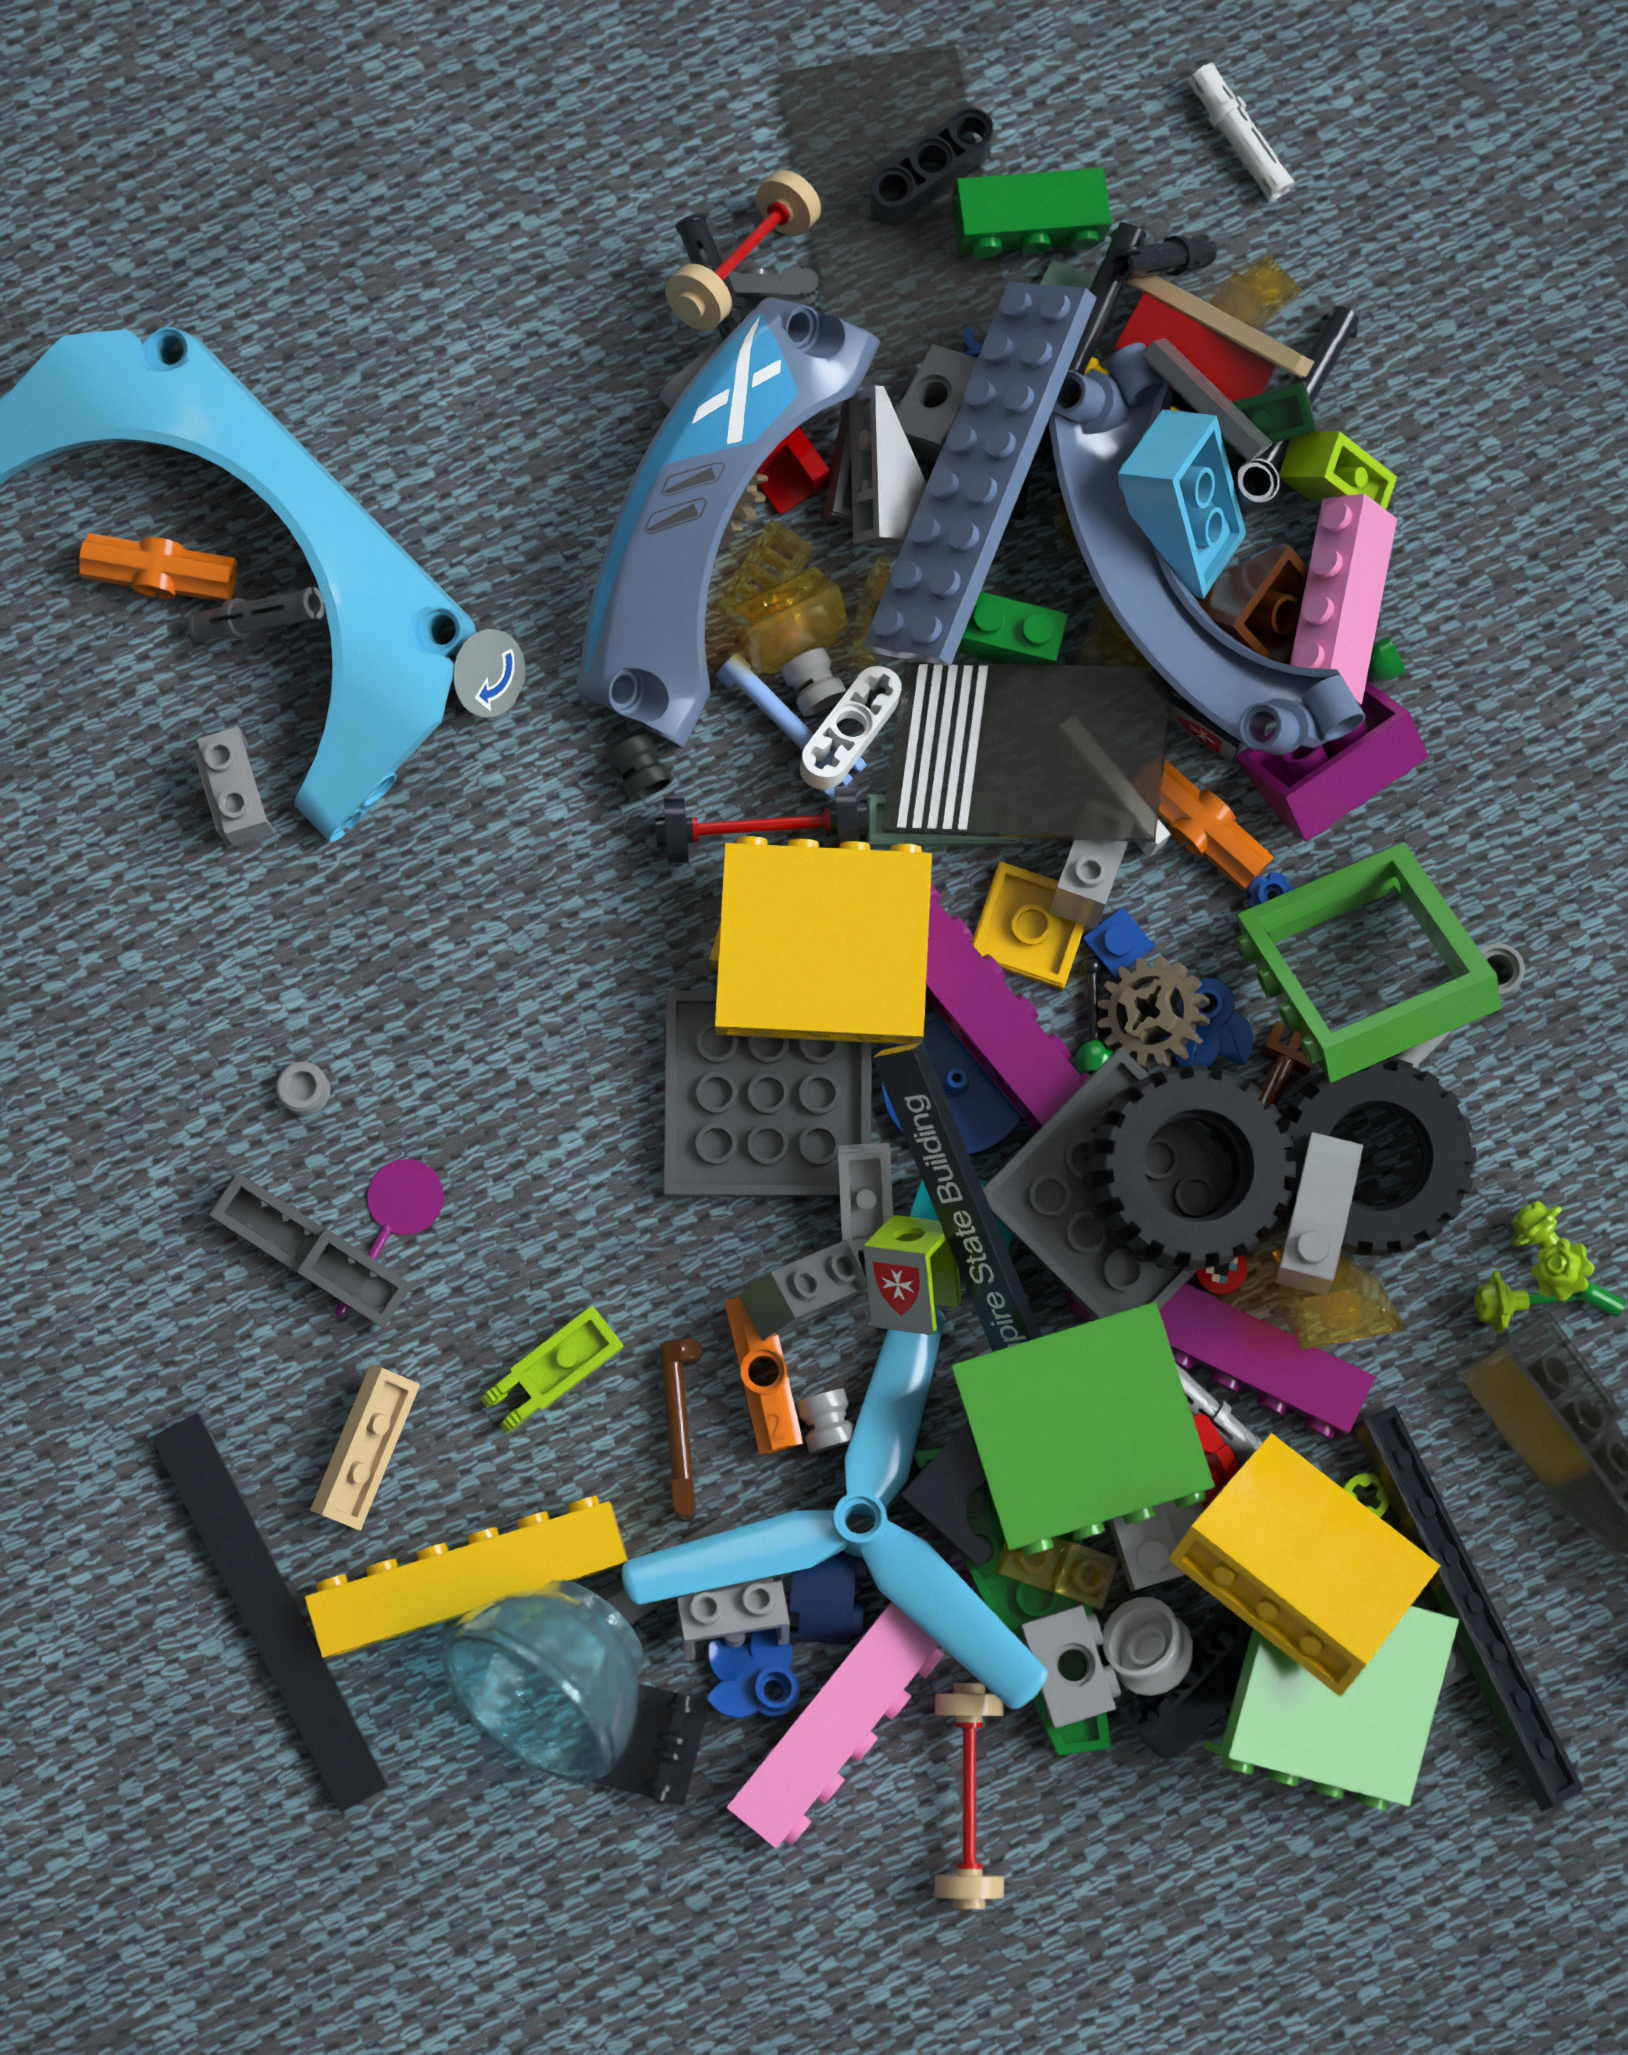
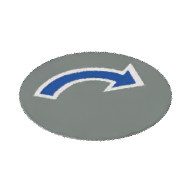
[453,629,526,718]

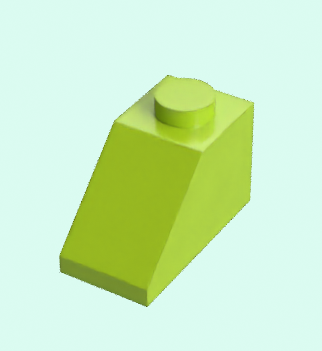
[1279,431,1397,510]

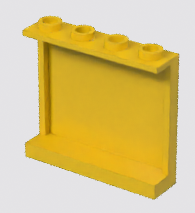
[715,836,932,1045]
[1168,1433,1441,1697]

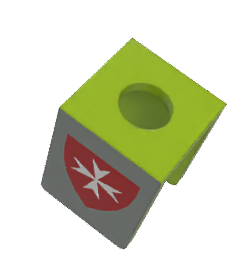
[863,1215,962,1335]

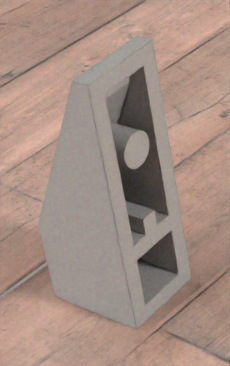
[849,385,927,547]
[1275,1132,1363,1296]

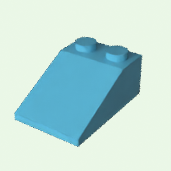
[1118,409,1246,599]

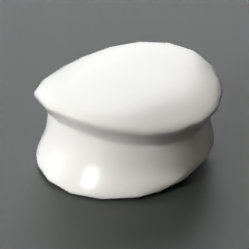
[1103,1597,1193,1696]

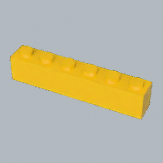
[305,1496,628,1659]

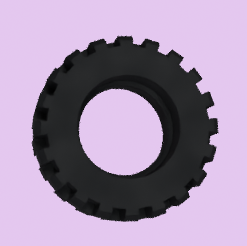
[1277,1059,1477,1256]
[1083,1065,1296,1271]

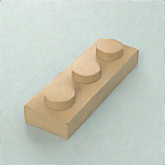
[310,1364,420,1531]

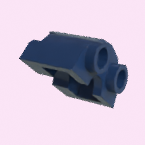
[789,1551,867,1645]

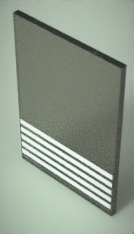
[882,662,1173,842]

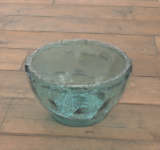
[442,1580,644,1785]

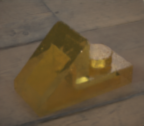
[1209,254,1301,330]

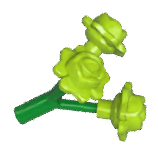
[1474,1201,1625,1334]

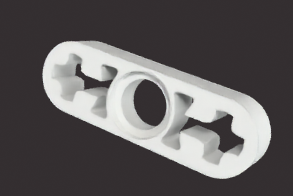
[800,666,902,790]

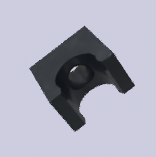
[900,1420,993,1570]

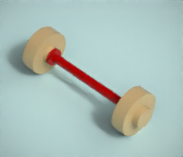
[666,170,821,331]
[935,1683,1004,1909]

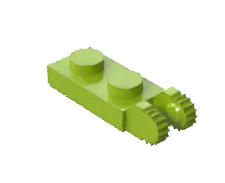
[480,1305,625,1434]

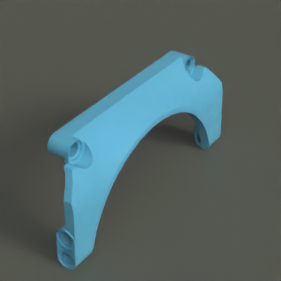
[0,327,476,843]

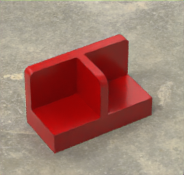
[756,426,830,515]

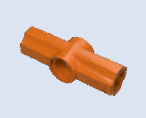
[79,533,238,603]
[1132,756,1274,891]
[724,1296,804,1455]

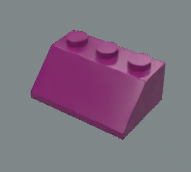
[1235,680,1429,842]

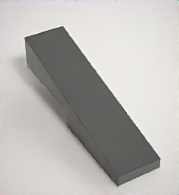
[209,1172,413,1329]

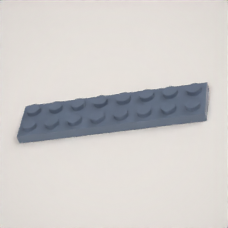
[863,282,1097,666]

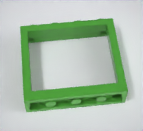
[1235,842,1501,1083]

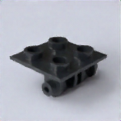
[582,1676,710,1806]

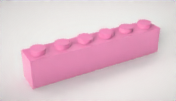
[727,1602,945,1849]

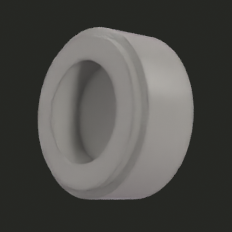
[276,1062,330,1116]

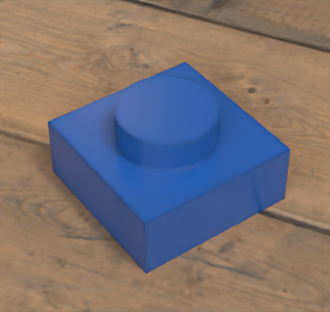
[1082,907,1155,980]

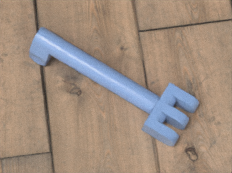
[716,653,867,801]

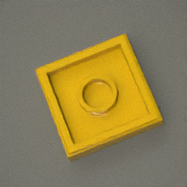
[972,861,1085,990]

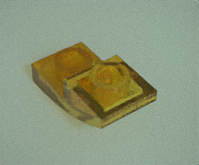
[853,556,891,670]
[995,1537,1119,1610]

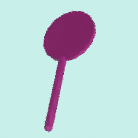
[335,1159,444,1317]

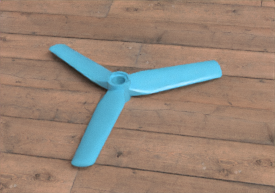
[622,1307,1048,1709]

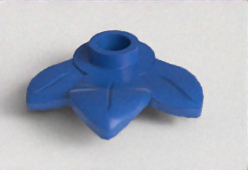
[1155,978,1253,1069]
[707,1628,800,1719]

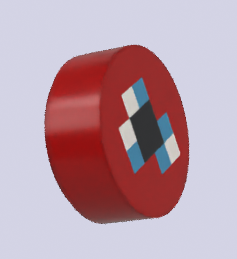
[1194,1255,1247,1296]

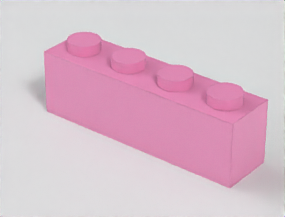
[1290,493,1397,705]

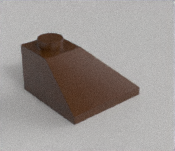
[1199,543,1309,665]

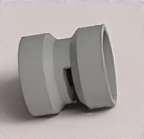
[780,647,847,717]
[795,1388,855,1454]

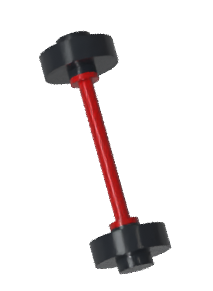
[655,786,868,865]

